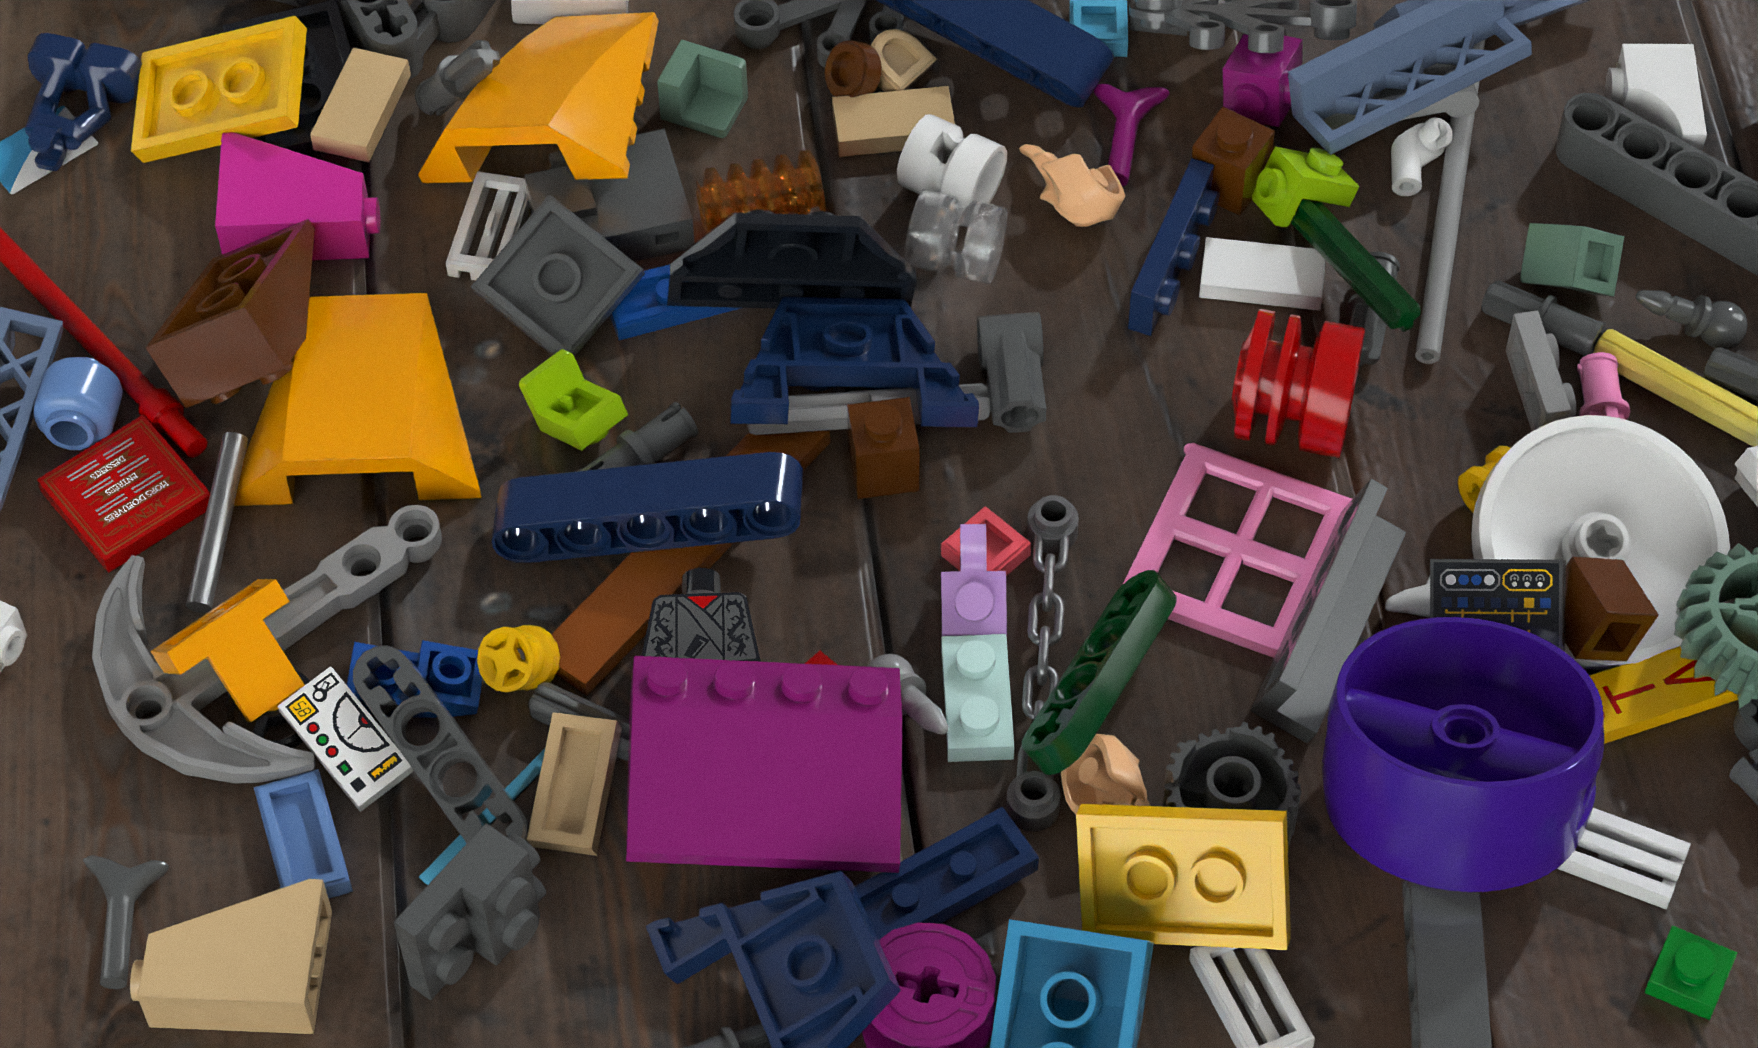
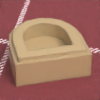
[871,29,937,92]

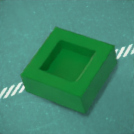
[1644,925,1738,1021]

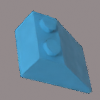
[990,919,1154,1048]

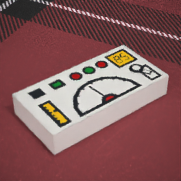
[278,666,413,812]

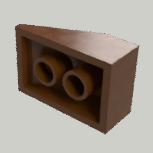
[145,219,315,408]

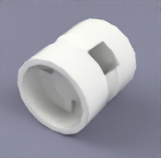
[897,114,1007,218]

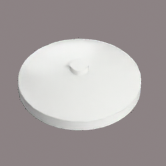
[1471,415,1730,670]

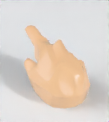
[1019,144,1125,227]
[1061,734,1150,815]

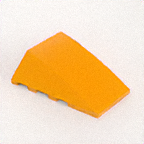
[418,12,659,183]
[234,293,482,506]

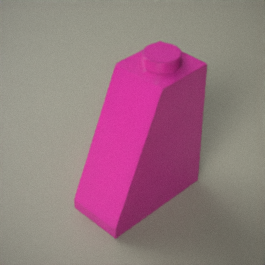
[215,132,380,260]

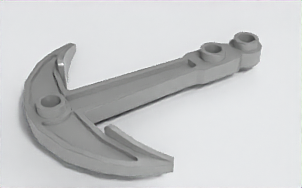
[92,505,442,784]

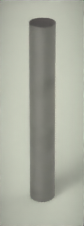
[186,432,248,613]

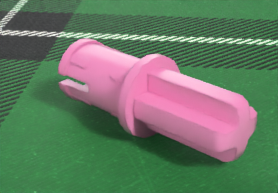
[1577,352,1630,420]

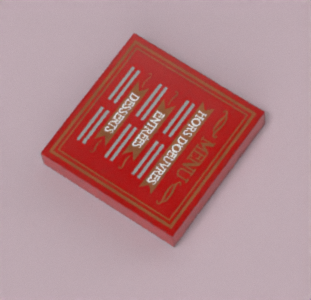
[37,415,210,573]

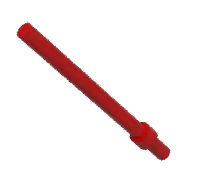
[0,227,208,458]

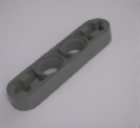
[353,645,529,843]

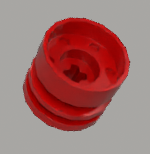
[1232,309,1366,458]

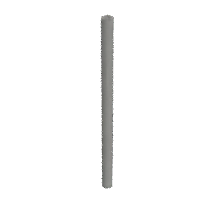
[1415,40,1485,364]

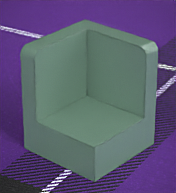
[657,39,748,138]
[1520,223,1625,297]

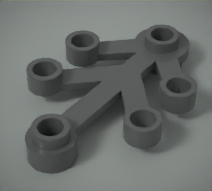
[733,0,904,67]
[1129,0,1357,53]

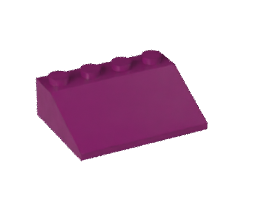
[626,656,902,873]

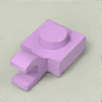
[941,524,1007,636]

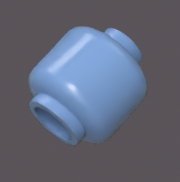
[33,357,123,450]

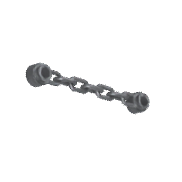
[1006,495,1079,832]

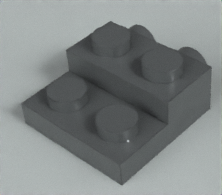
[394,823,547,1000]

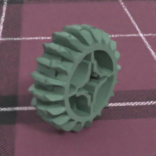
[1674,543,1758,709]

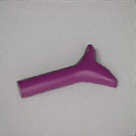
[1094,84,1169,187]

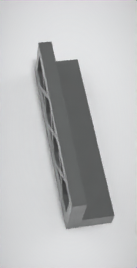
[1250,478,1406,743]

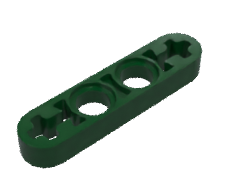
[1022,570,1177,775]

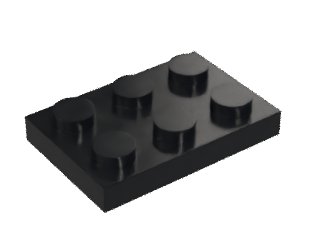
[222,0,351,157]

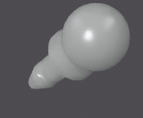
[867,654,948,735]

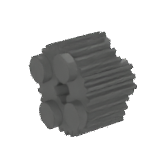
[1162,722,1302,847]

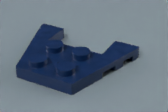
[730,297,979,427]
[646,871,901,1048]

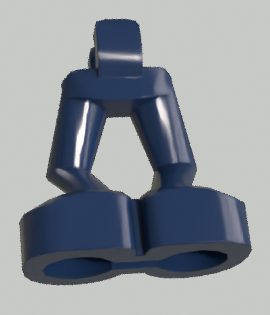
[24,33,142,171]

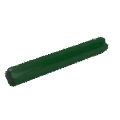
[1291,199,1421,332]

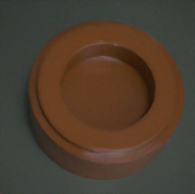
[825,40,882,97]

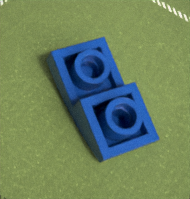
[346,640,483,718]

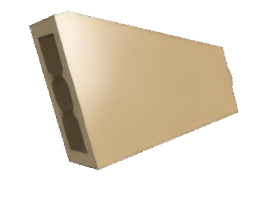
[130,879,332,1034]

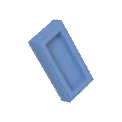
[254,769,353,899]

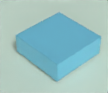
[1069,0,1128,57]

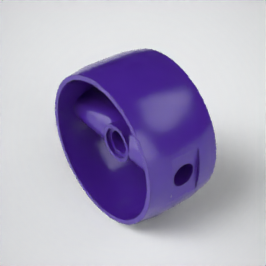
[1322,617,1604,892]

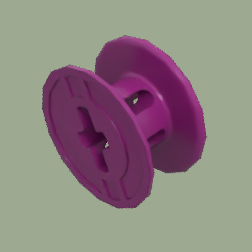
[861,922,996,1048]

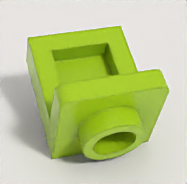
[1252,147,1360,227]
[519,349,628,451]

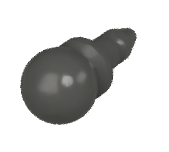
[1636,290,1748,349]

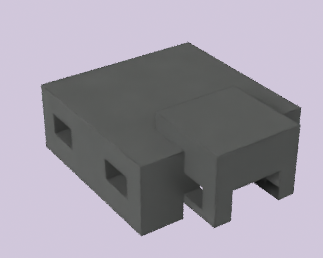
[524,129,695,262]

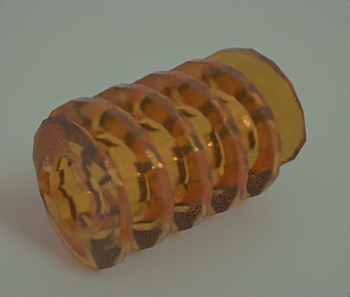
[696,149,826,235]

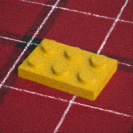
[131,16,307,163]
[1076,804,1291,950]

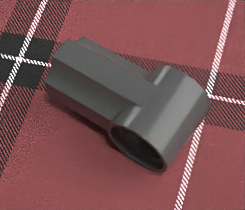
[977,312,1046,433]

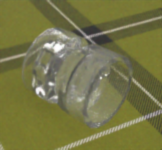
[905,189,1007,284]

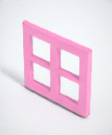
[1123,442,1352,658]

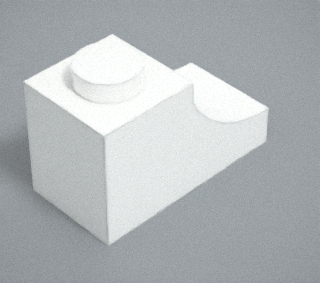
[1606,44,1707,151]

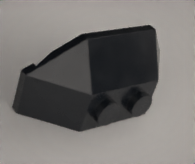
[667,210,917,309]

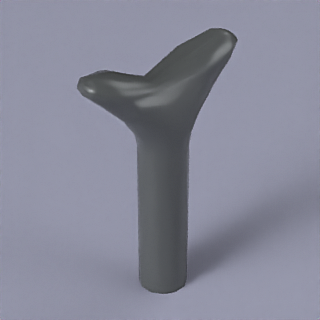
[83,855,169,989]

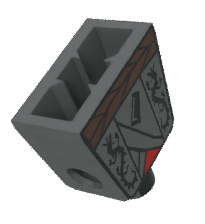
[642,568,761,662]

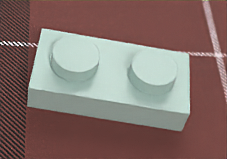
[941,634,1014,762]

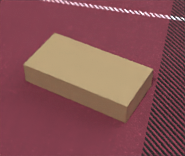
[310,48,411,162]
[832,86,955,157]
[527,712,622,856]

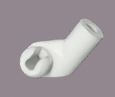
[1391,117,1453,196]

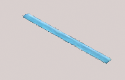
[419,748,545,885]

